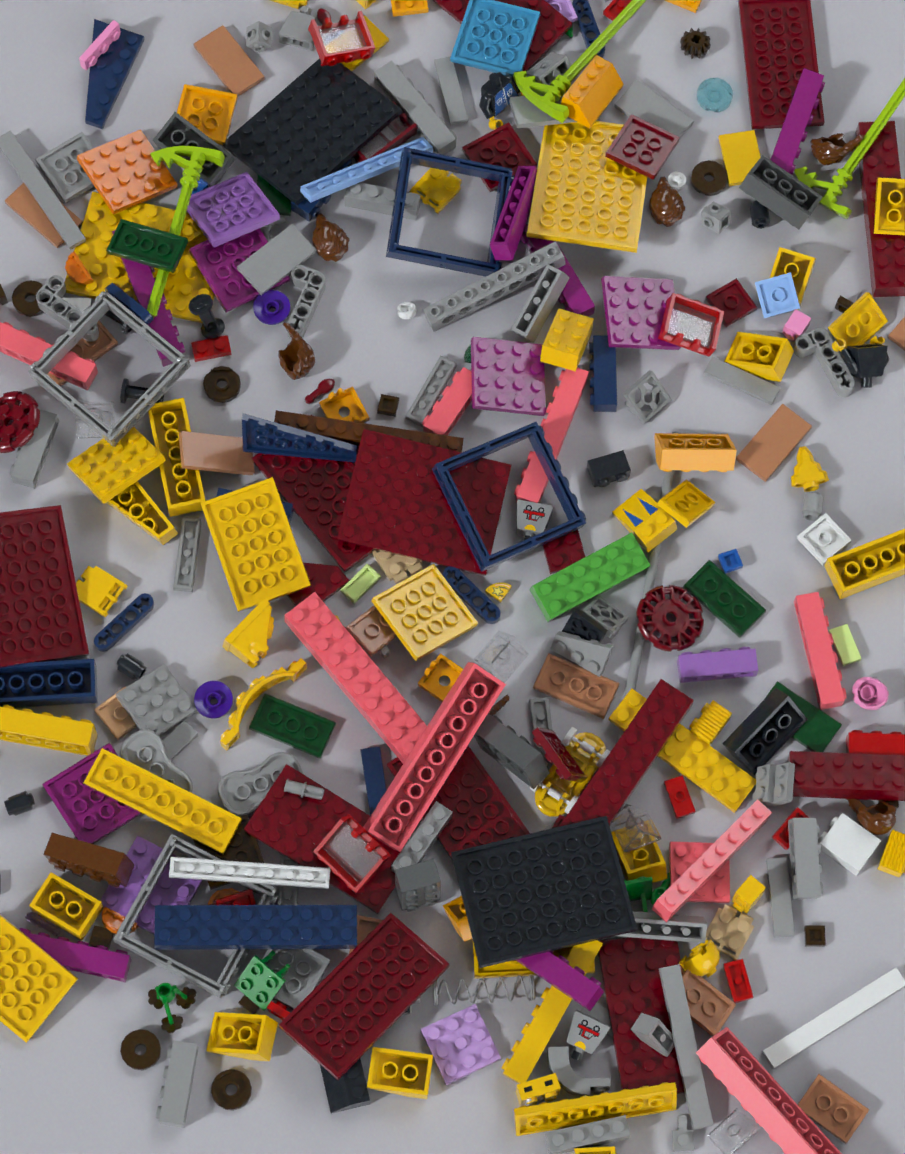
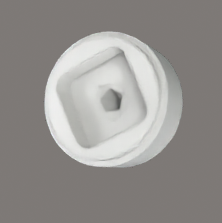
[667,171,686,191]
[397,302,416,319]

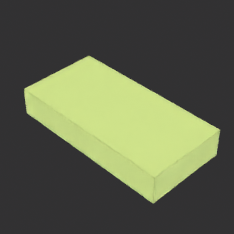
[340,564,381,604]
[829,624,861,666]

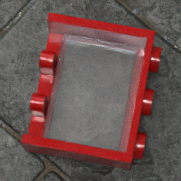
[308,11,375,66]
[658,293,724,357]
[313,814,391,893]

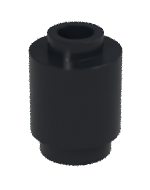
[750,200,770,229]
[116,653,147,680]
[4,791,35,816]

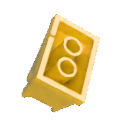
[222,598,274,668]

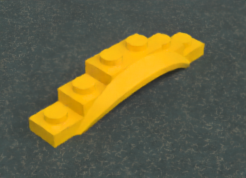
[220,658,307,751]

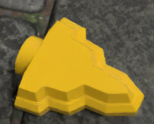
[791,446,829,492]

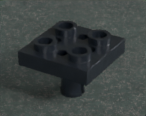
[562,607,608,643]

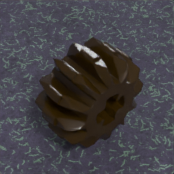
[680,28,711,59]

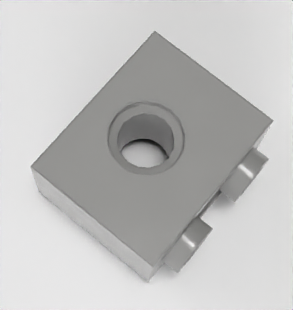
[526,52,572,85]

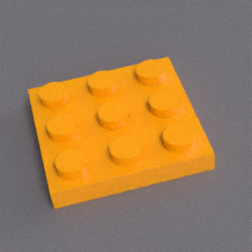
[177,84,238,145]

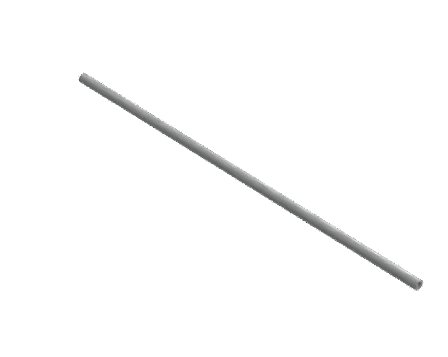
[616,432,679,743]

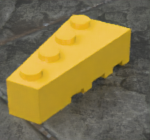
[106,481,179,545]

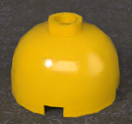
[679,939,720,977]

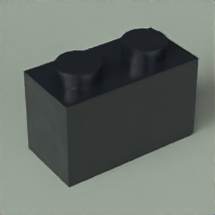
[587,450,631,487]

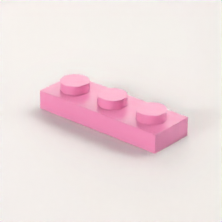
[79,20,121,71]

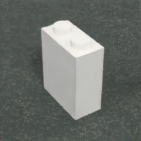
[818,813,881,876]

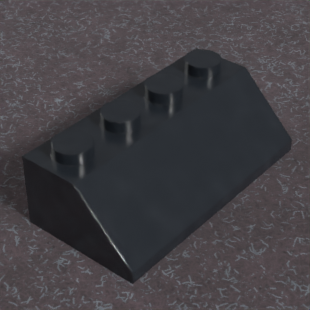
[722,688,808,775]
[320,1058,370,1114]

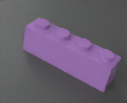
[677,647,758,683]

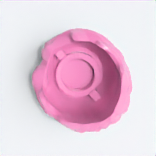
[852,677,889,710]

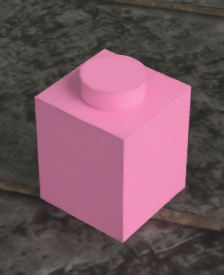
[782,309,811,341]

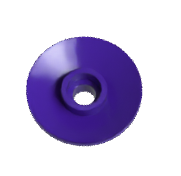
[253,290,290,325]
[194,681,233,719]

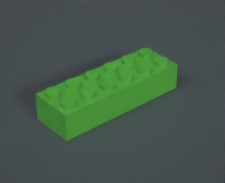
[529,532,651,622]

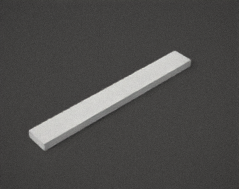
[169,857,330,889]
[763,968,905,1069]

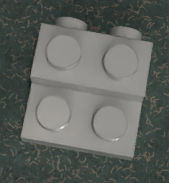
[753,762,795,808]

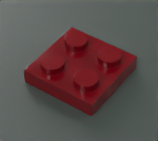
[542,530,585,574]

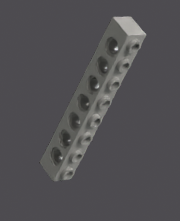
[423,241,566,332]

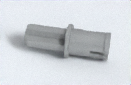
[284,779,324,800]

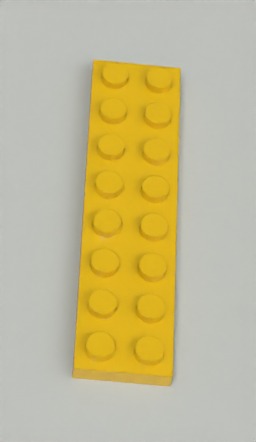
[608,688,756,813]
[83,748,242,854]
[514,1082,677,1136]

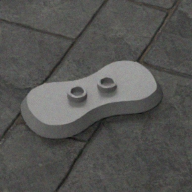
[120,729,193,793]
[218,752,303,816]

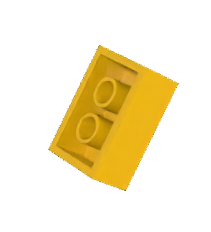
[540,308,594,372]
[29,872,104,941]

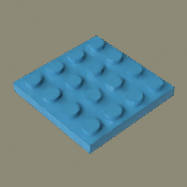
[450,0,540,76]

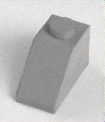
[631,1013,675,1057]

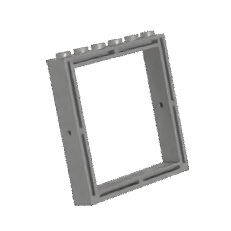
[28,291,191,447]
[114,834,278,998]

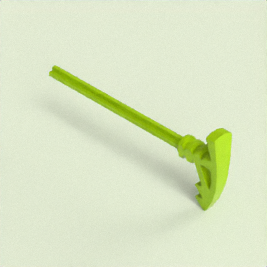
[513,0,647,123]
[794,78,905,219]
[147,146,225,318]

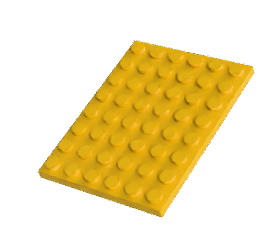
[527,121,647,253]
[65,191,215,323]

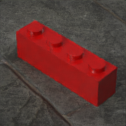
[846,730,905,755]

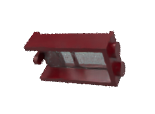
[353,101,417,163]

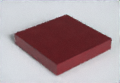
[705,278,757,327]

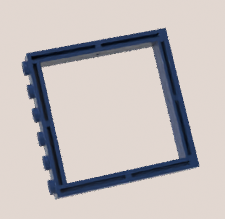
[386,147,514,277]
[432,421,586,572]

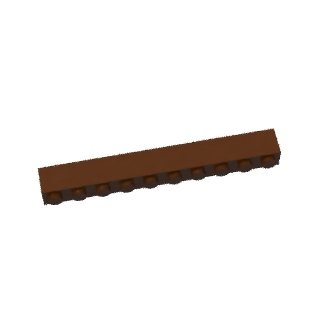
[274,410,464,453]

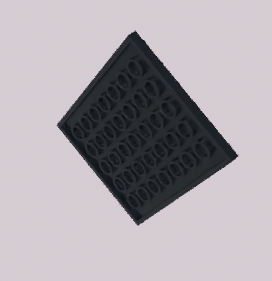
[222,53,402,206]
[451,816,637,968]

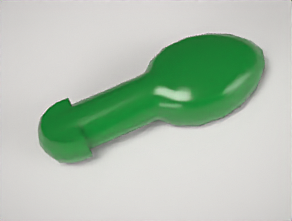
[650,872,670,905]

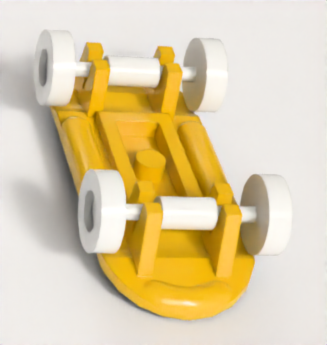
[530,727,611,817]

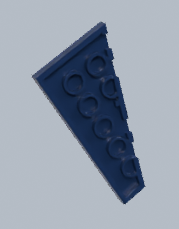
[85,19,145,129]
[242,413,357,462]

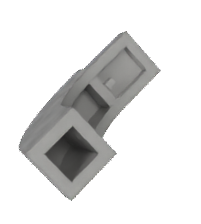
[547,1046,611,1097]

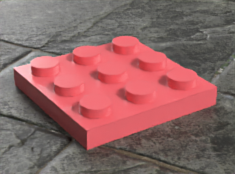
[669,841,730,903]

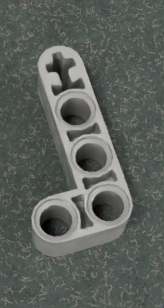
[287,265,326,340]
[36,275,99,342]
[793,328,855,397]

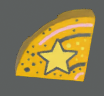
[485,583,512,603]

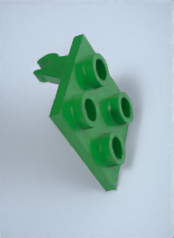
[624,876,653,912]
[234,951,291,1011]

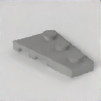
[550,631,614,677]

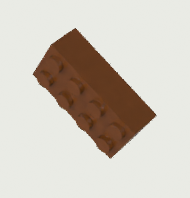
[43,833,134,887]

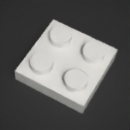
[797,513,851,566]

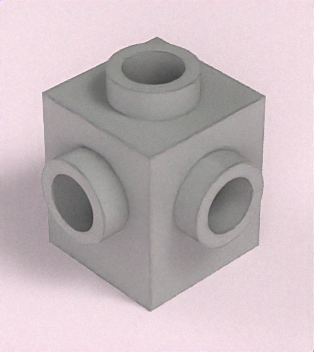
[246,21,272,53]
[701,201,731,234]

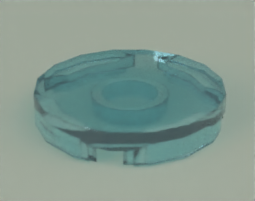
[697,78,733,112]

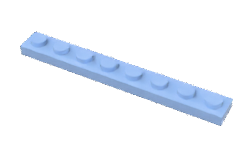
[300,137,433,203]

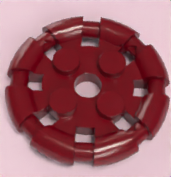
[0,391,40,453]
[636,585,704,652]

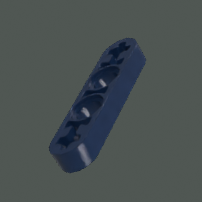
[572,0,605,58]
[105,283,154,325]
[443,566,501,624]
[94,593,154,652]

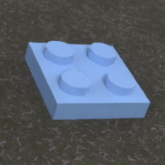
[755,272,801,318]

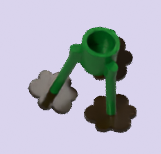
[148,983,197,1033]

